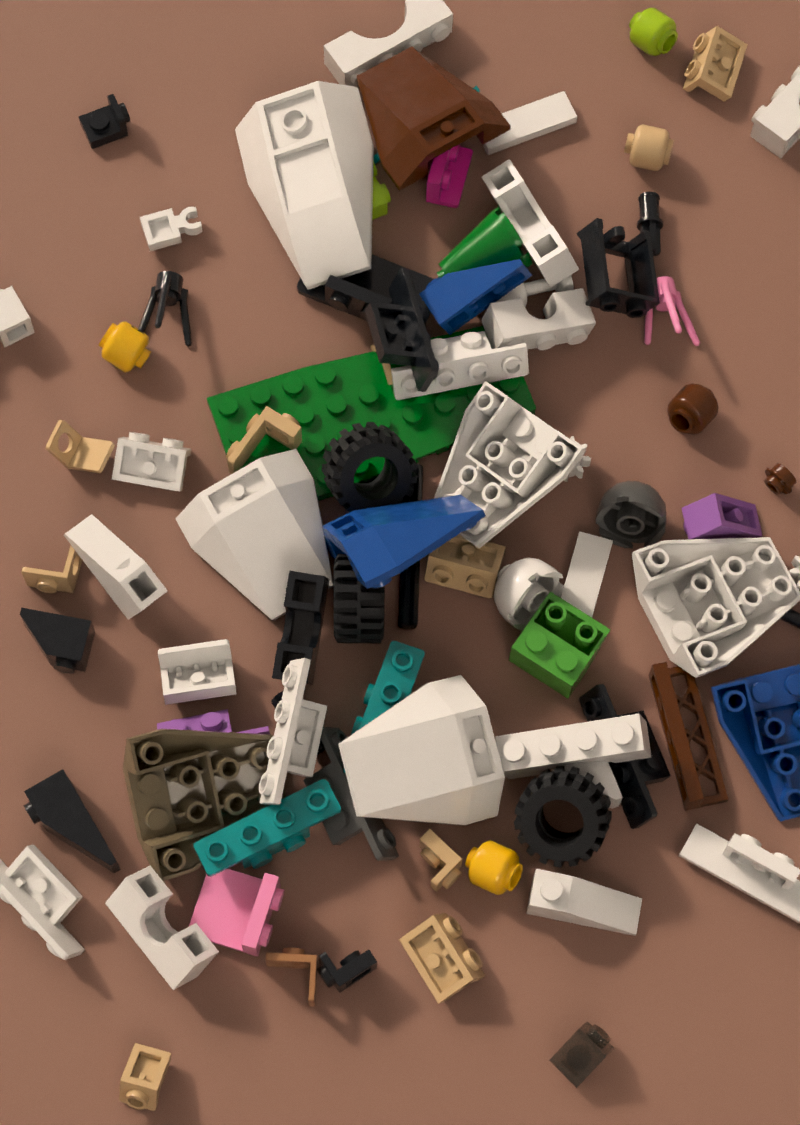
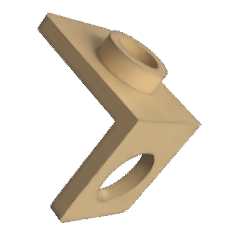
[46,420,115,473]
[21,546,82,594]

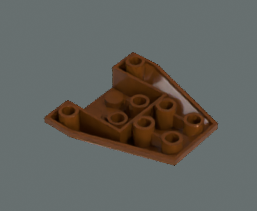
[357,46,511,191]

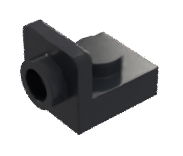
[79,94,130,149]
[317,950,377,993]

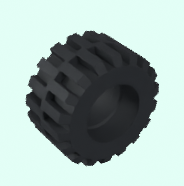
[322,422,417,513]
[334,554,385,644]
[514,766,612,868]

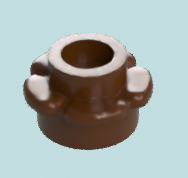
[764,463,797,495]

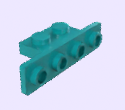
[344,641,425,774]
[193,779,341,877]

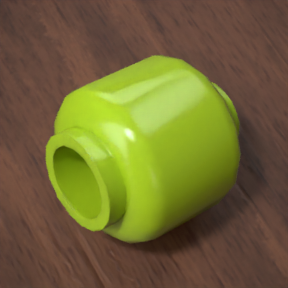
[629,8,678,56]

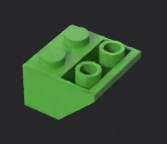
[508,591,611,699]

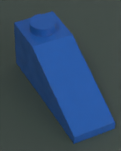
[419,259,533,335]

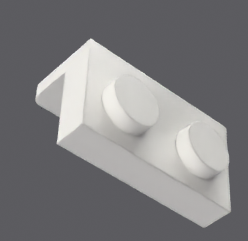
[158,639,237,705]

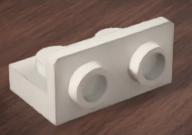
[112,432,191,492]

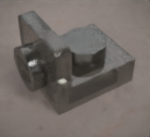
[549,1022,614,1088]

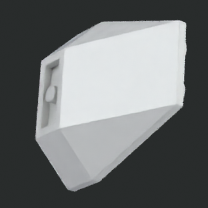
[434,381,586,548]
[175,449,334,621]
[632,537,800,678]
[338,675,505,825]

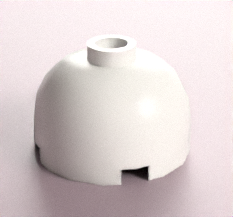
[494,558,564,630]

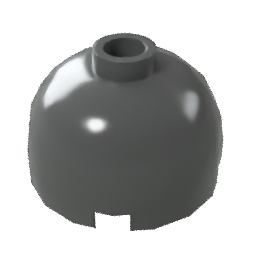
[596,481,666,549]

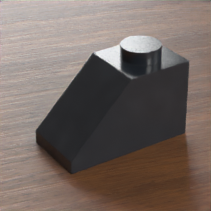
[20,607,95,674]

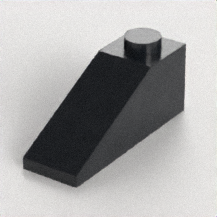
[23,769,121,873]

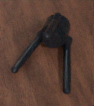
[138,271,192,346]

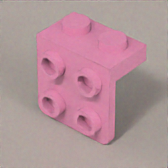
[189,869,285,957]

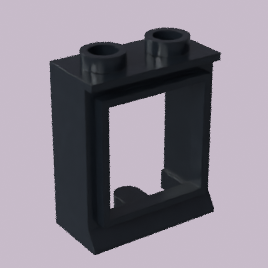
[577,218,660,318]

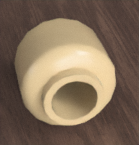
[624,124,674,171]

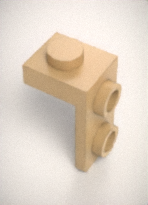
[226,406,302,474]

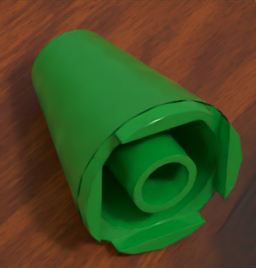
[436,207,533,278]

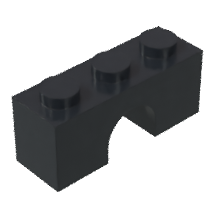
[272,571,330,685]

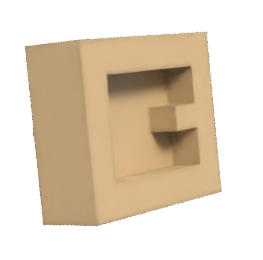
[419,829,462,892]
[119,1043,171,1111]

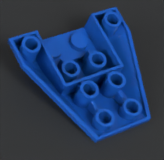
[323,495,486,589]
[711,664,800,821]

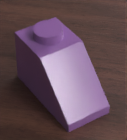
[682,493,763,540]

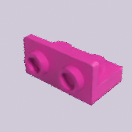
[426,144,473,208]

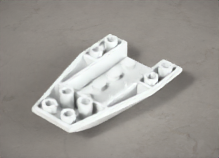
[235,81,374,290]

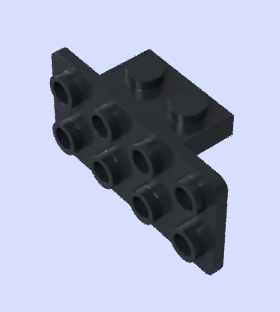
[297,254,434,325]

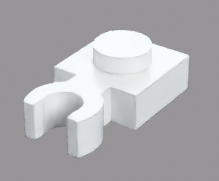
[140,207,203,252]

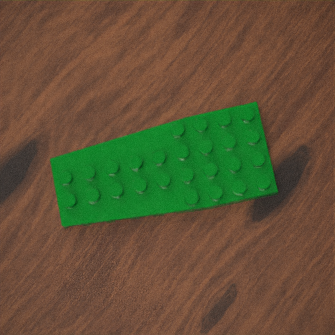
[207,326,536,501]

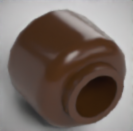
[667,383,719,435]

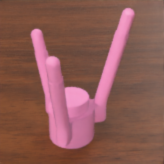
[644,276,700,346]

